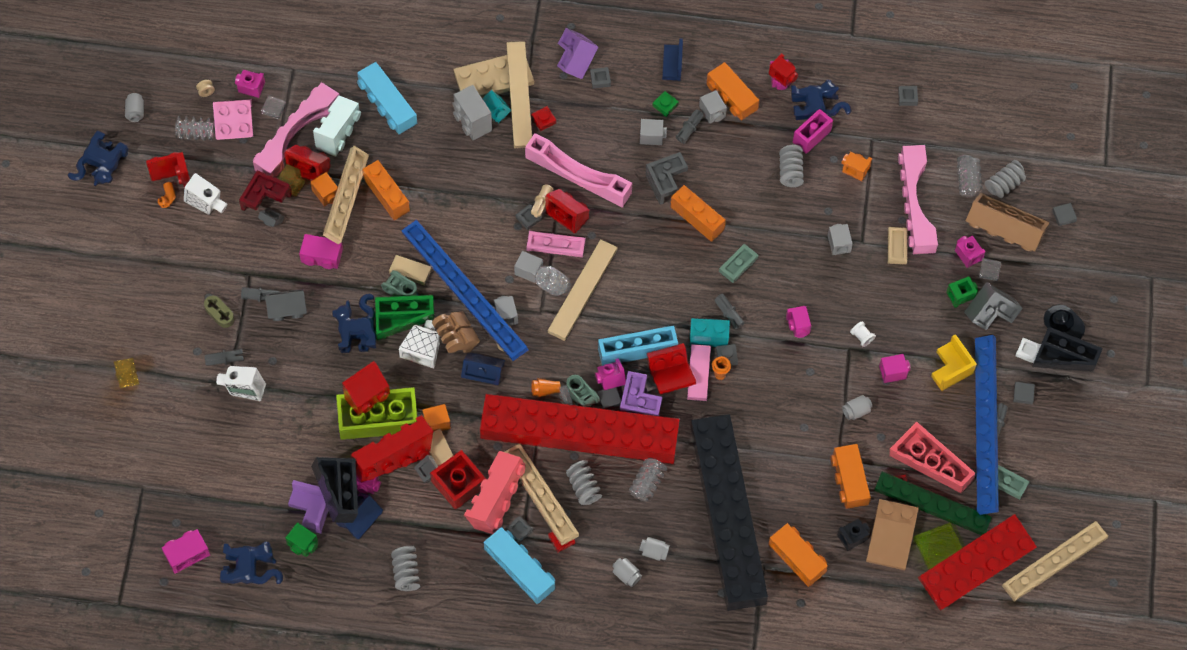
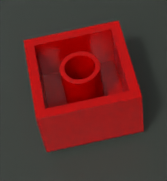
[430,450,486,510]

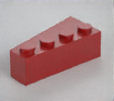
[351,415,434,483]

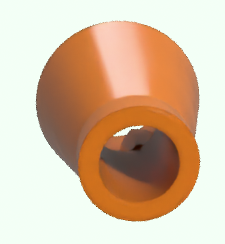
[712,356,731,380]
[531,378,561,397]

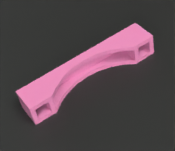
[253,82,340,178]
[525,133,632,208]
[898,145,938,254]

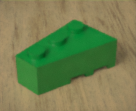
[375,295,434,341]

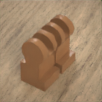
[432,311,480,353]

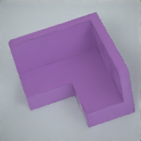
[557,28,598,79]
[620,371,662,416]
[288,480,329,534]

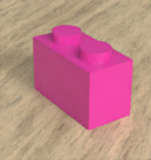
[793,109,833,154]
[299,234,343,269]
[161,529,210,574]

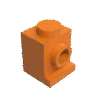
[841,152,872,181]

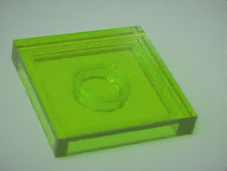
[913,523,962,570]

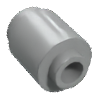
[125,93,144,122]
[842,395,873,420]
[639,536,670,561]
[612,558,642,587]

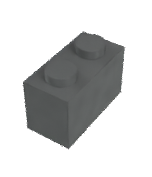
[265,289,307,321]

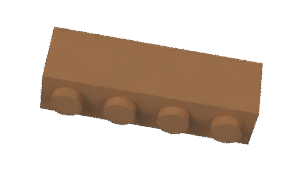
[966,193,1050,251]

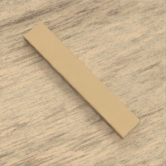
[507,42,532,148]
[323,146,369,244]
[548,239,617,341]
[505,444,579,545]
[1002,521,1108,602]

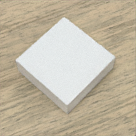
[1016,338,1041,363]

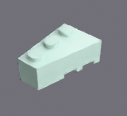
[313,95,361,157]

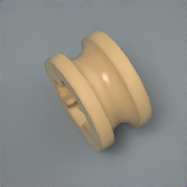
[196,80,215,97]

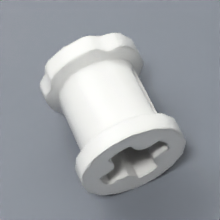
[850,321,876,347]

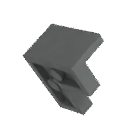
[645,152,688,205]
[964,282,1023,330]

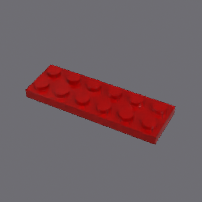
[918,514,1037,611]

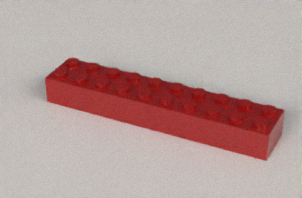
[480,394,679,464]

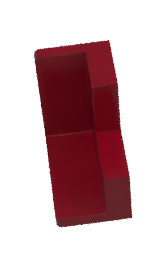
[239,170,292,211]

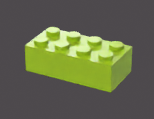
[336,387,417,440]

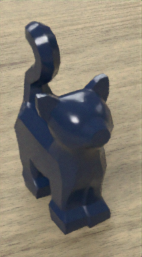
[791,80,851,120]
[68,130,128,187]
[332,294,376,353]
[220,541,283,584]

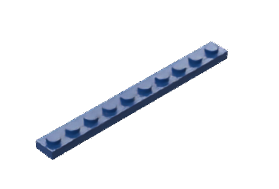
[401,220,528,361]
[975,335,999,515]

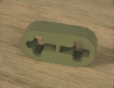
[204,296,234,328]

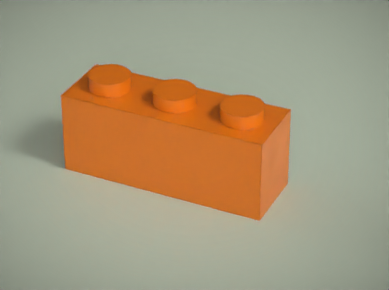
[707,62,760,121]
[362,160,410,221]
[670,185,726,242]
[830,444,871,509]
[768,523,828,587]

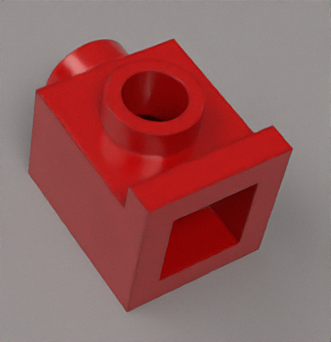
[769,53,798,87]

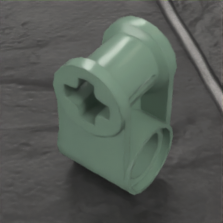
[381,270,418,297]
[566,375,600,407]

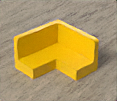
[931,334,977,391]

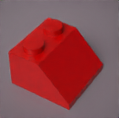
[284,145,331,181]
[545,189,589,234]
[342,361,390,416]

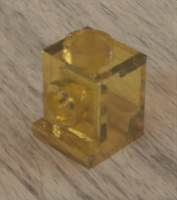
[278,164,305,197]
[114,358,139,388]

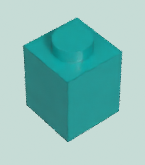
[482,90,512,123]

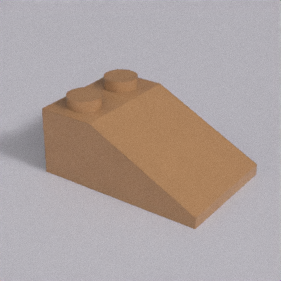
[866,499,918,570]

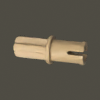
[531,185,553,218]

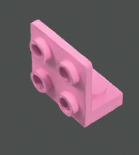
[213,99,253,140]

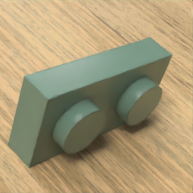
[719,244,758,283]
[998,465,1030,500]

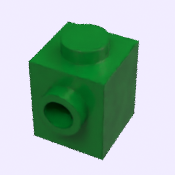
[285,522,318,557]

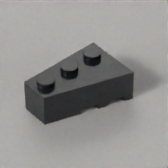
[1032,327,1103,372]
[311,457,358,523]

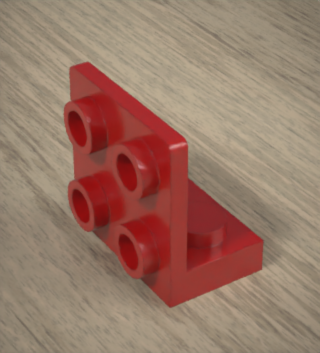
[146,152,190,189]
[647,343,696,394]

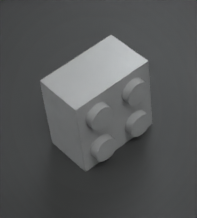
[452,85,492,140]

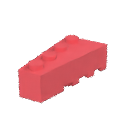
[890,422,975,493]
[464,451,525,534]

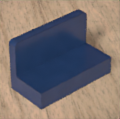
[662,38,683,81]
[461,352,505,385]
[336,492,383,539]

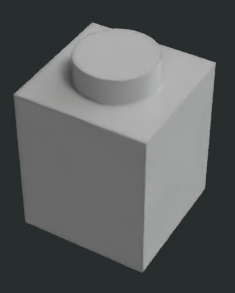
[699,90,727,124]
[640,119,667,145]
[828,224,853,255]
[514,251,545,283]
[494,296,518,326]

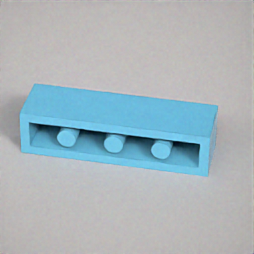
[357,62,417,134]
[598,326,678,366]
[484,527,555,604]

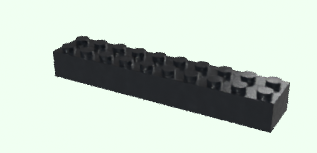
[691,414,768,611]

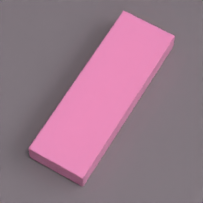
[527,231,585,257]
[687,344,711,401]

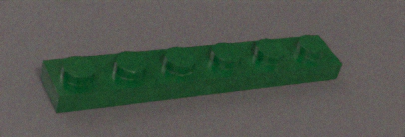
[874,471,992,536]

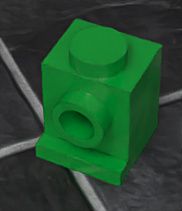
[946,276,978,308]

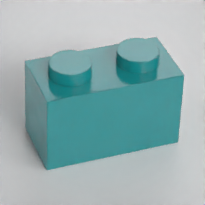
[689,318,730,347]

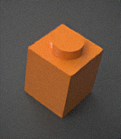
[311,172,338,207]
[422,404,451,431]

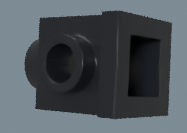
[837,518,870,551]

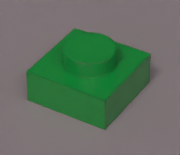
[652,91,679,117]

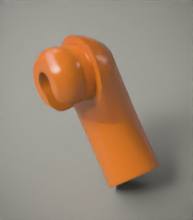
[158,182,176,208]

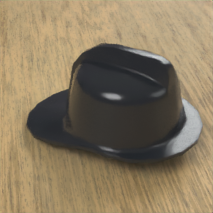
[1043,304,1085,339]

